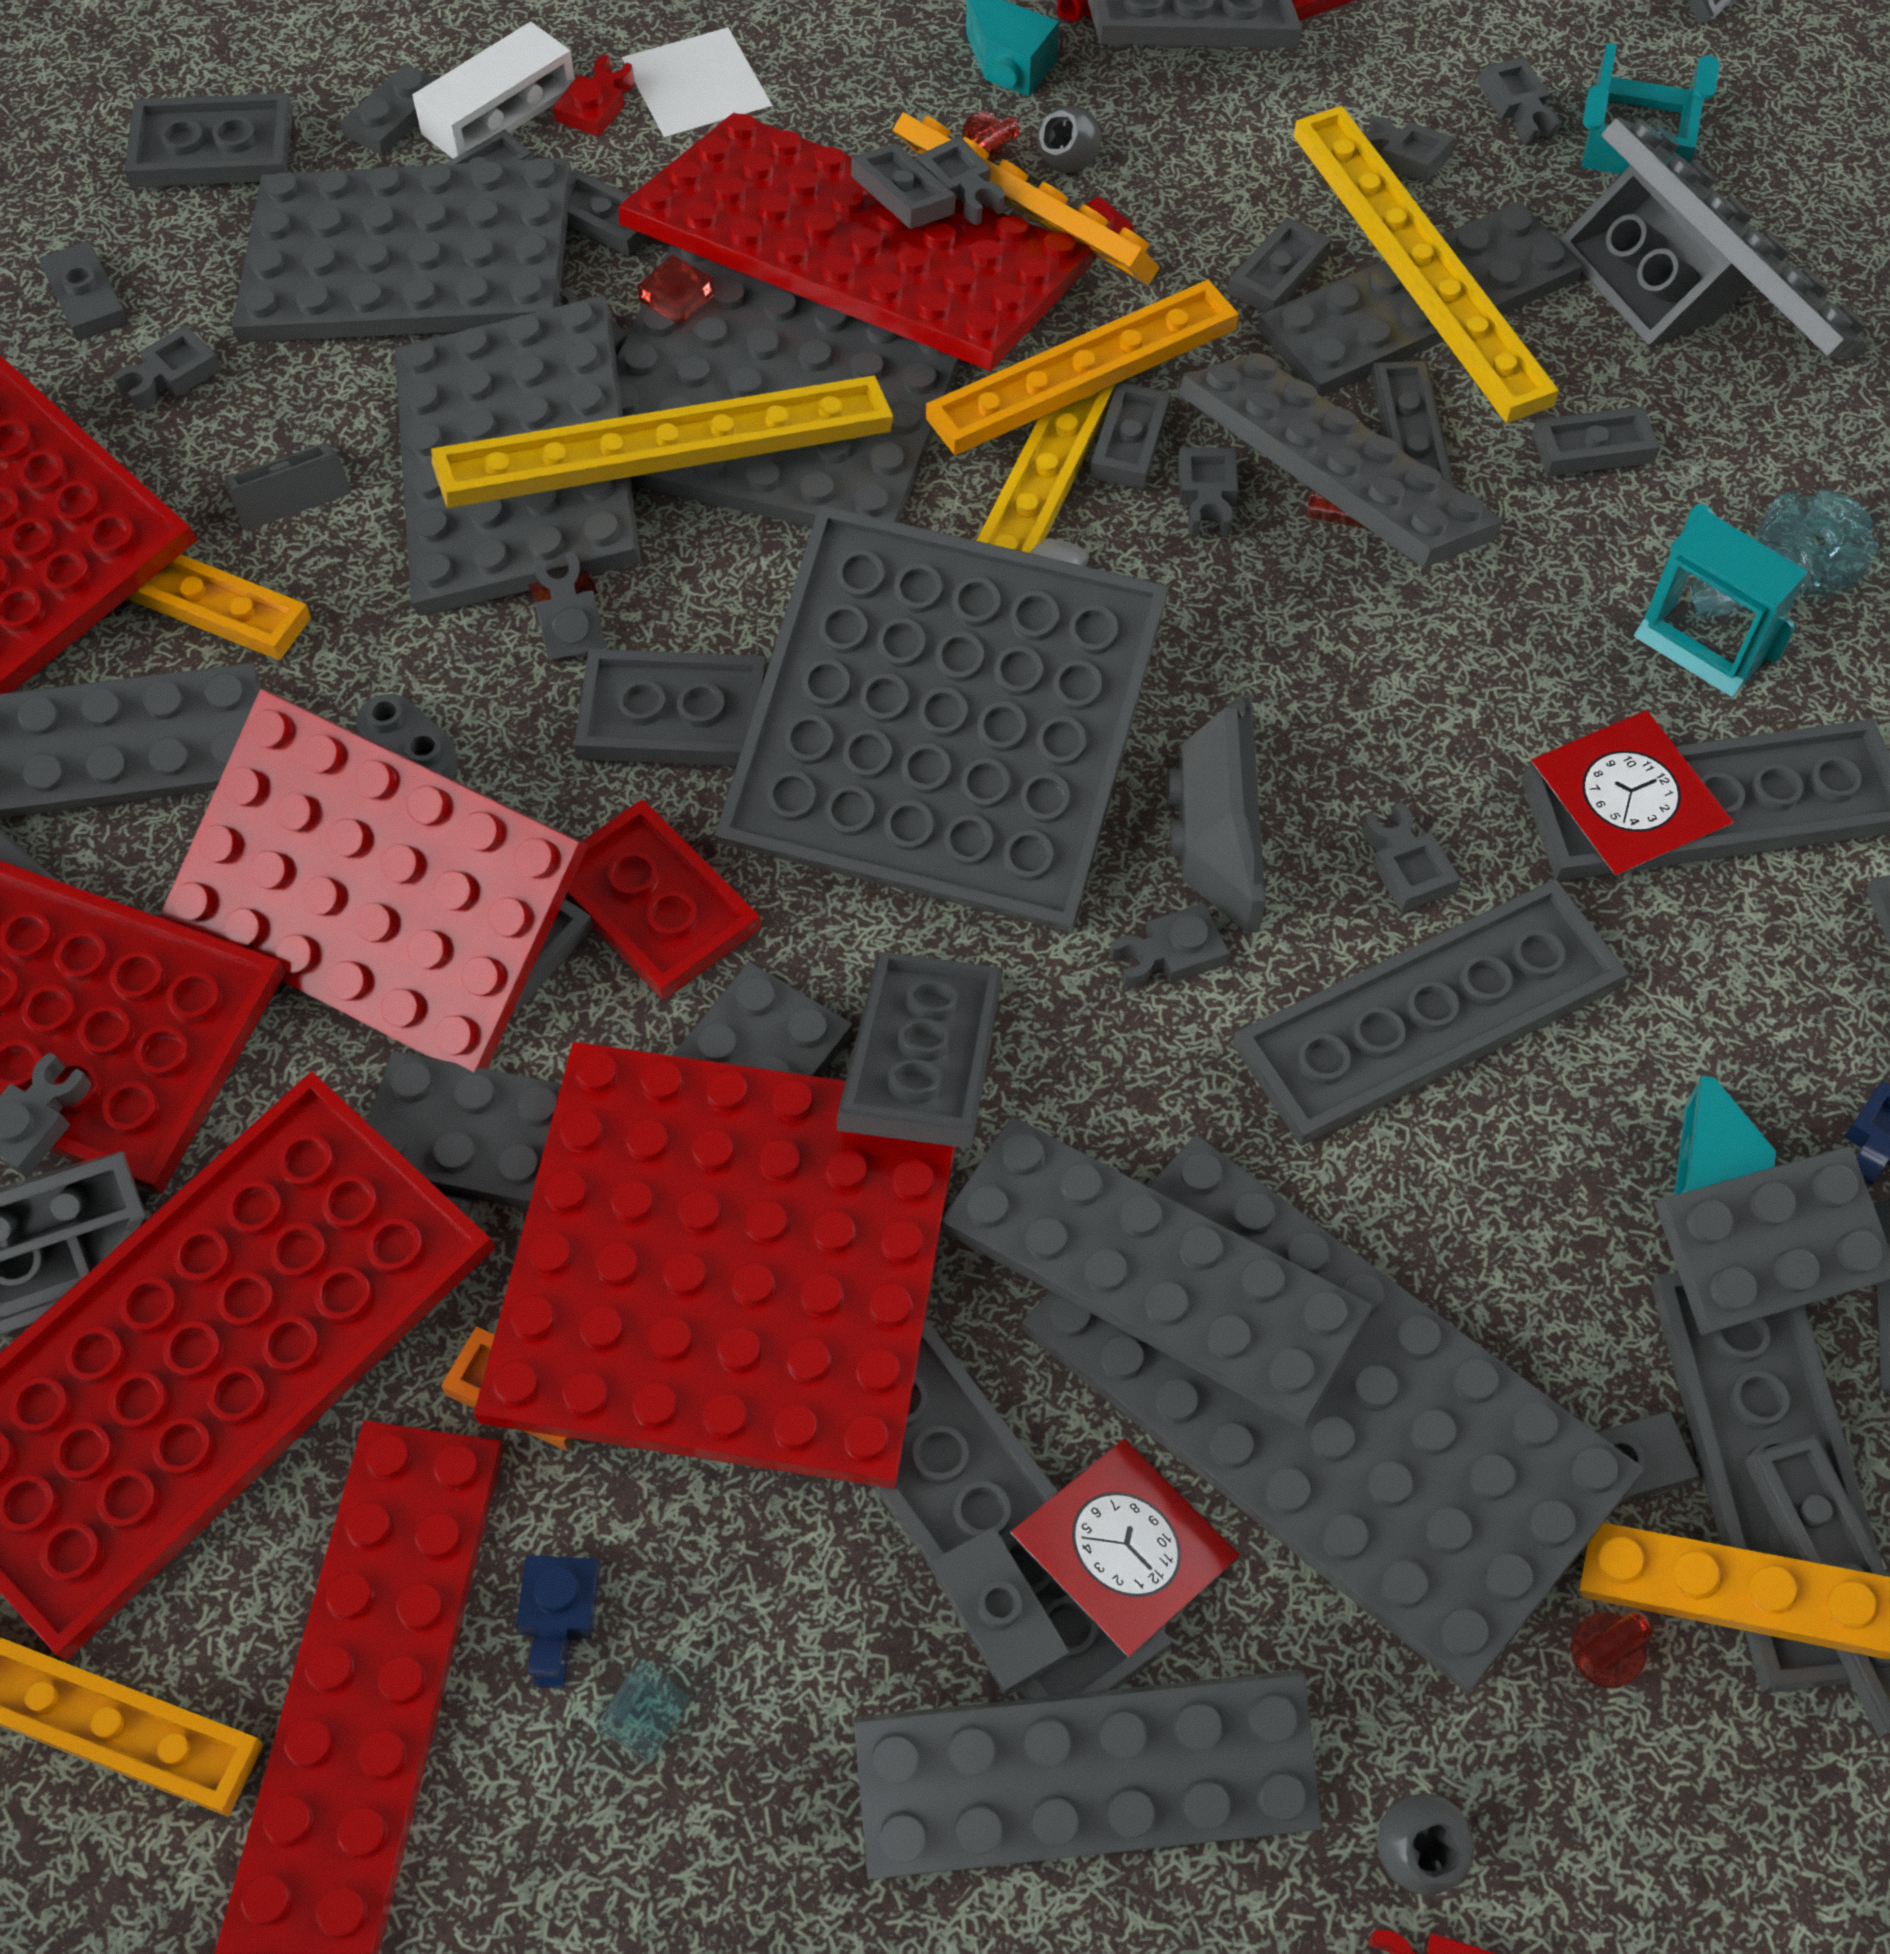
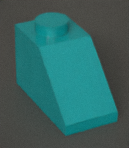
[966,0,1059,96]
[1674,1075,1776,1196]

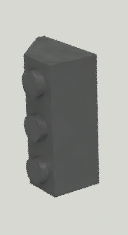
[1559,165,1753,347]

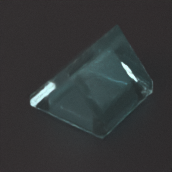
[596,1657,690,1763]

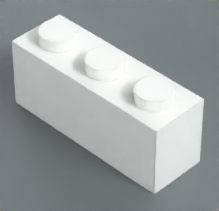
[412,21,575,159]

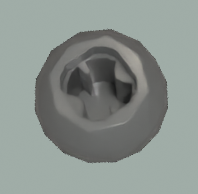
[1036,106,1102,173]
[1376,1793,1475,1896]

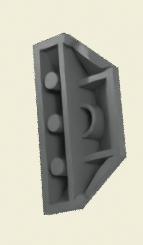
[1167,695,1266,932]
[0,1151,146,1335]

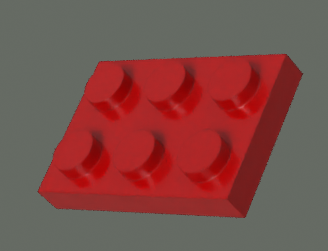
[565,798,762,1002]

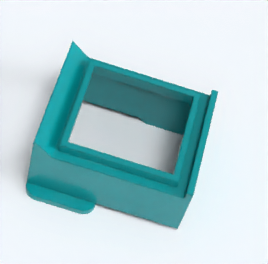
[1581,43,1720,174]
[1633,504,1808,698]

